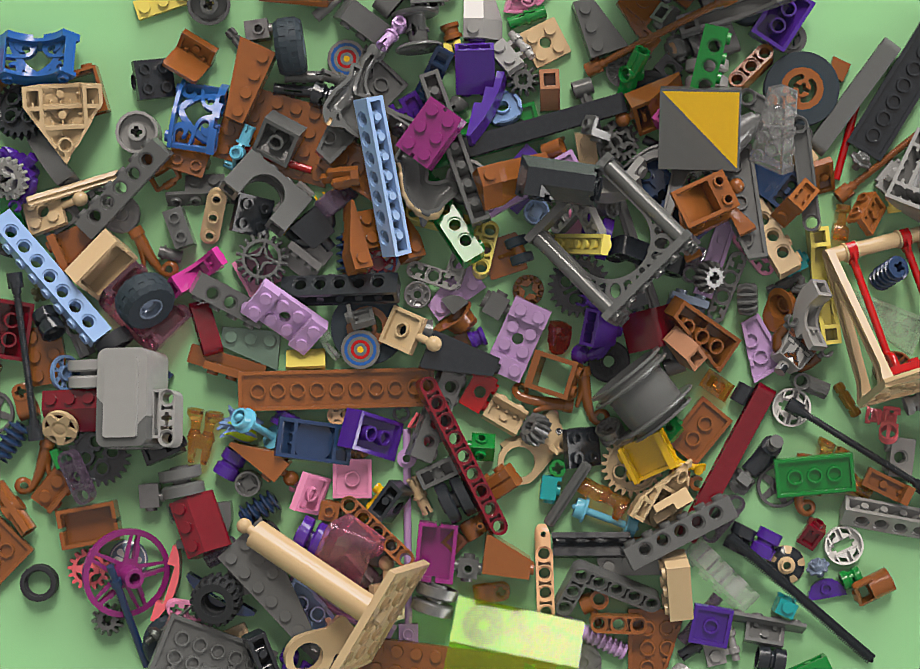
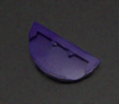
[808,578,847,601]

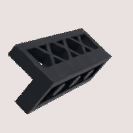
[552,532,632,558]

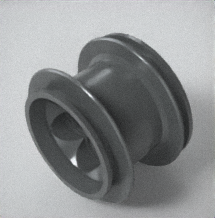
[591,346,692,443]

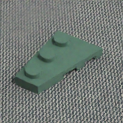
[221,326,281,371]

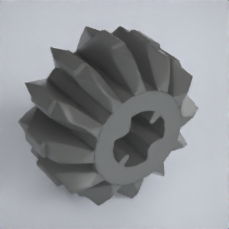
[506,64,539,97]
[692,260,726,294]
[737,283,759,315]
[519,412,552,447]
[91,602,125,636]

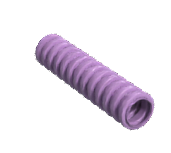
[552,613,628,660]

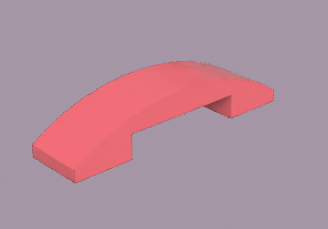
[150,544,182,622]

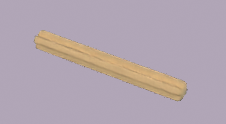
[26,170,118,207]

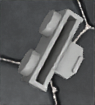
[874,159,901,195]

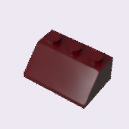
[0,298,35,361]
[42,388,97,433]
[169,490,232,559]

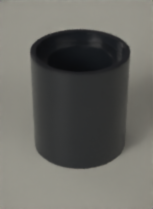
[730,381,755,406]

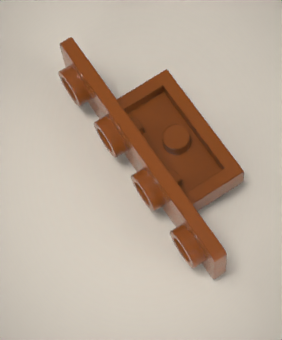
[187,344,267,382]

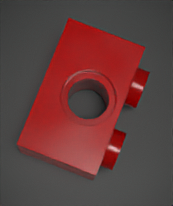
[458,376,499,414]

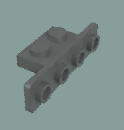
[165,174,244,207]
[732,609,807,649]

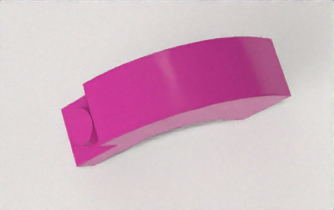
[167,246,228,299]

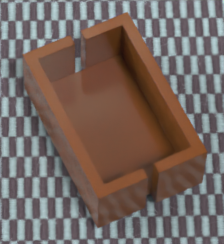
[55,499,124,550]

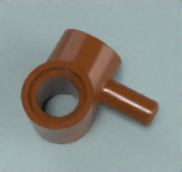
[458,514,487,542]
[578,590,609,627]

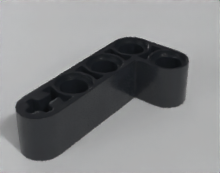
[606,235,685,278]

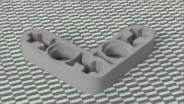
[551,205,607,234]
[406,241,470,291]

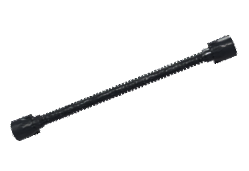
[6,272,44,442]
[784,397,920,494]

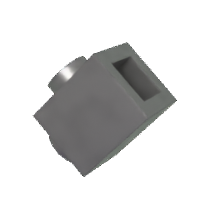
[244,18,273,43]
[138,482,165,511]

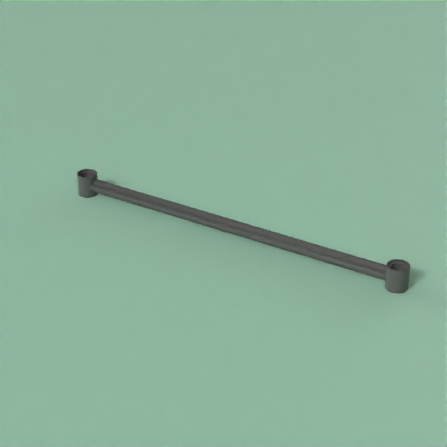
[571,77,686,377]

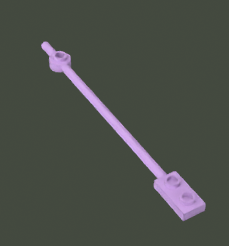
[397,429,419,642]

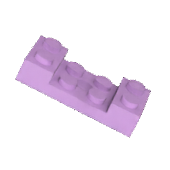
[240,278,329,356]
[489,295,552,383]

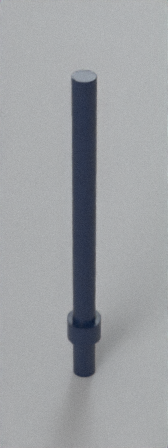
[106,564,149,668]

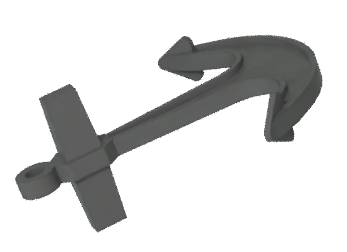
[622,144,727,260]

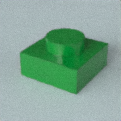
[49,447,68,469]

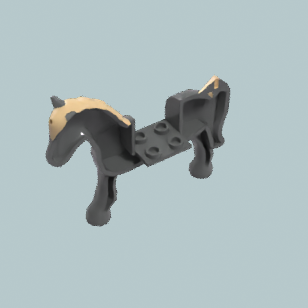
[322,44,469,228]

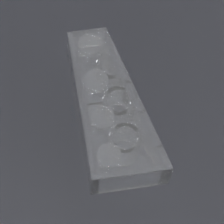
[749,84,798,175]
[853,290,920,355]
[685,537,760,613]

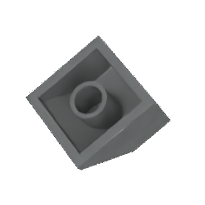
[252,110,307,168]

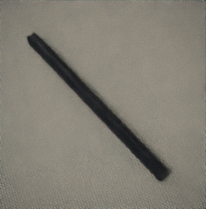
[726,533,875,663]

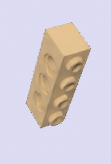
[760,198,803,280]

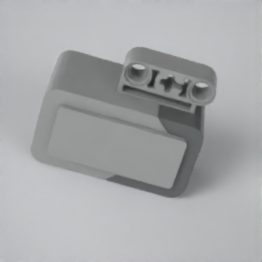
[96,347,183,450]

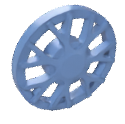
[50,355,80,390]

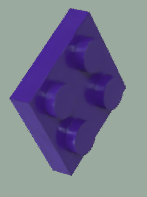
[687,603,734,649]

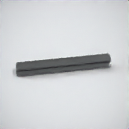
[544,461,592,527]

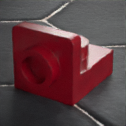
[796,516,826,551]

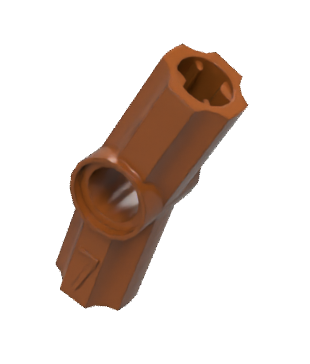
[0,480,37,537]

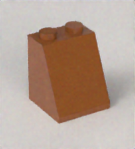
[482,531,535,580]

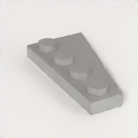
[596,538,666,576]

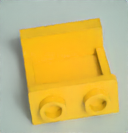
[617,427,680,485]

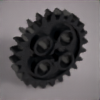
[0,84,39,141]
[547,255,608,318]
[67,432,132,487]

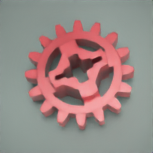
[67,547,110,590]

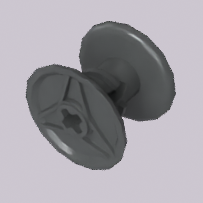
[391,6,444,56]

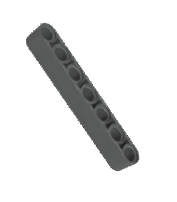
[811,37,902,156]

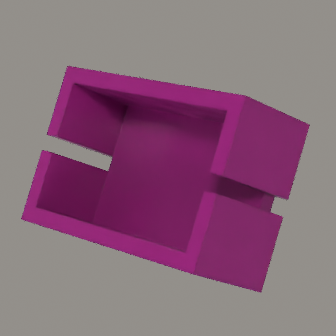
[396,96,467,171]
[415,520,458,585]

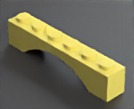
[805,226,842,345]

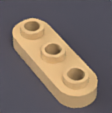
[200,187,227,244]

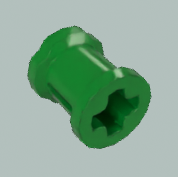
[548,459,567,477]

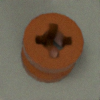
[440,21,463,42]

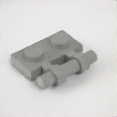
[494,30,535,76]
[702,625,740,667]

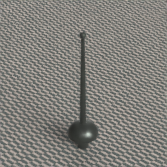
[144,592,212,646]

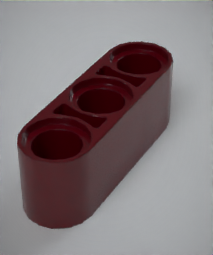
[189,300,223,357]

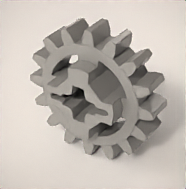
[0,156,30,200]

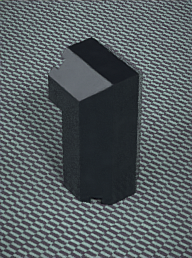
[515,154,603,208]

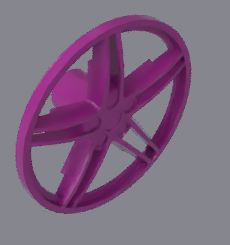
[82,528,170,617]

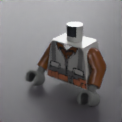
[770,314,833,376]

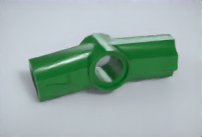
[616,45,651,104]

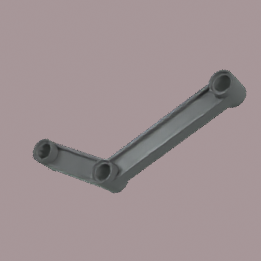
[741,88,822,233]

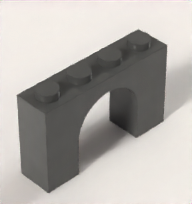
[219,149,312,238]

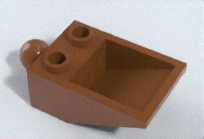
[615,72,683,136]
[670,169,744,229]
[229,440,299,486]

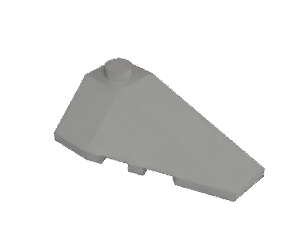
[463,0,502,41]

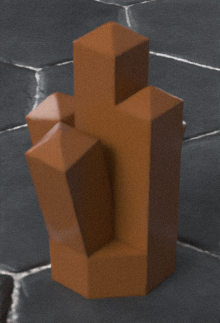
[319,166,360,191]

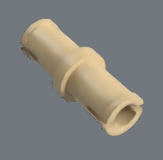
[406,475,433,516]

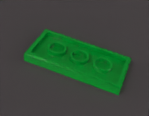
[773,452,856,499]

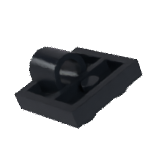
[131,58,176,101]
[229,192,275,238]
[562,426,601,469]

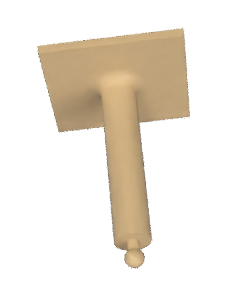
[236,518,430,669]

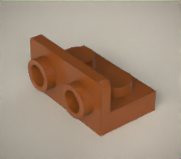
[846,191,887,236]
[31,466,75,514]

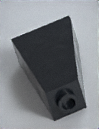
[418,330,501,378]

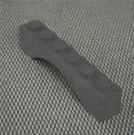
[676,0,796,39]

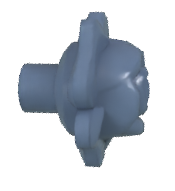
[806,558,830,578]

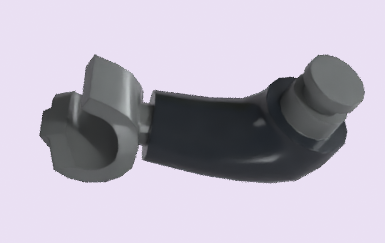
[728,434,784,495]

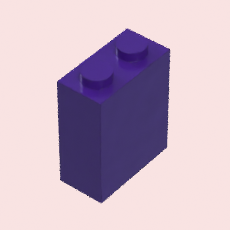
[454,42,495,97]

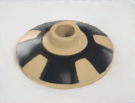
[766,545,805,583]

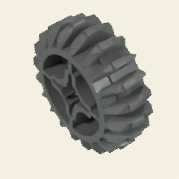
[236,233,289,285]

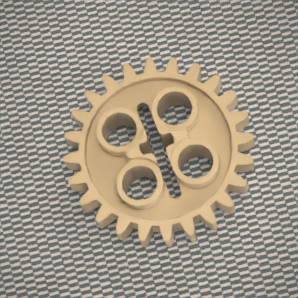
[601,436,663,497]

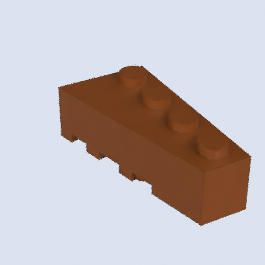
[225,36,277,127]
[664,295,742,373]

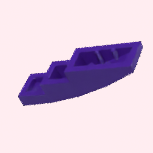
[466,71,507,146]

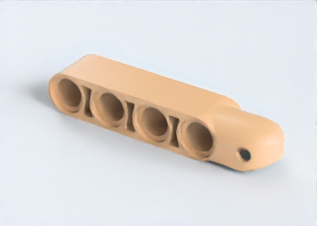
[534,524,555,622]

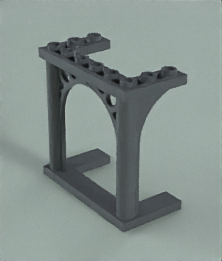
[524,152,701,327]

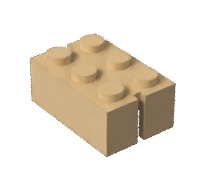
[64,228,138,300]
[658,549,694,622]

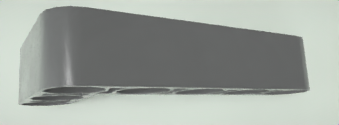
[554,559,661,616]

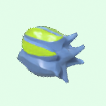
[217,405,264,444]

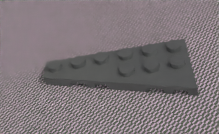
[315,44,409,166]
[702,144,768,261]
[218,517,313,638]
[148,612,278,669]

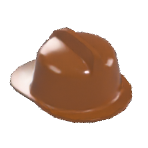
[762,288,796,333]
[433,301,477,334]

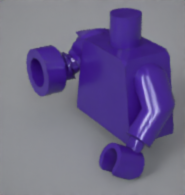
[0,146,40,213]
[571,295,623,364]

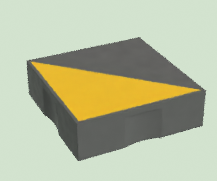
[658,86,742,171]

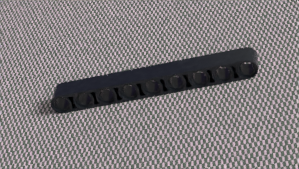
[463,93,629,158]

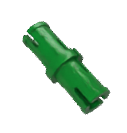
[507,5,547,30]

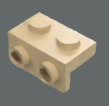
[481,393,529,437]

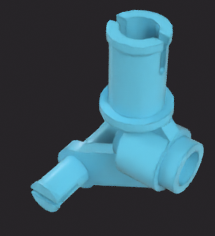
[223,123,256,170]

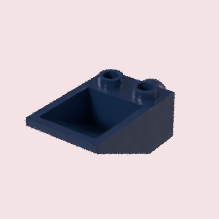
[753,148,798,209]

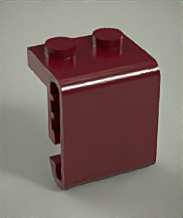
[621,304,675,354]

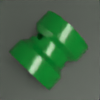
[838,566,863,591]

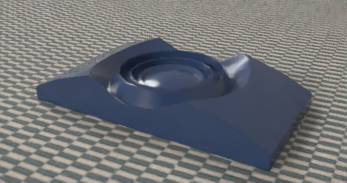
[274,416,351,466]

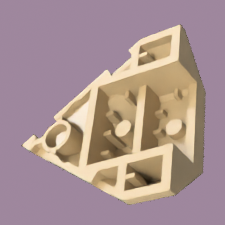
[21,82,103,165]
[627,459,693,535]

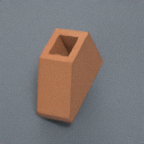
[538,69,560,112]
[663,326,707,372]

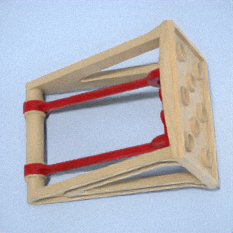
[822,226,920,409]

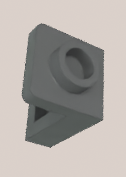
[580,115,612,144]
[344,304,376,331]

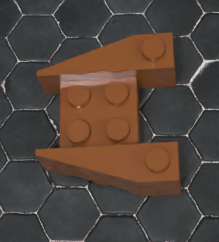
[342,200,426,276]

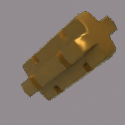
[833,382,861,418]

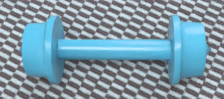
[231,408,278,450]
[571,497,639,538]

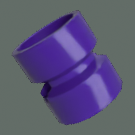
[213,446,247,482]
[750,525,783,561]

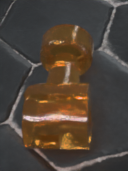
[831,204,852,242]

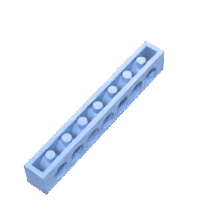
[353,95,412,257]
[0,209,112,347]

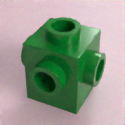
[467,432,496,462]

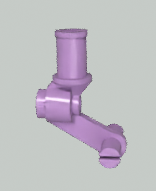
[376,15,414,52]

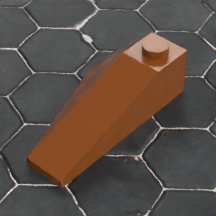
[472,152,548,211]

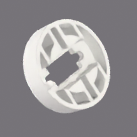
[771,388,811,427]
[823,525,864,565]

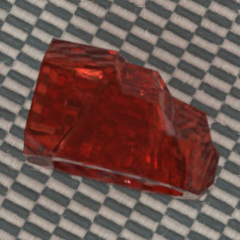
[547,320,572,355]

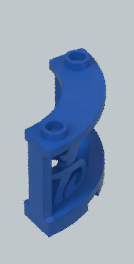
[0,28,80,86]
[164,79,230,155]

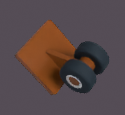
[484,232,534,280]

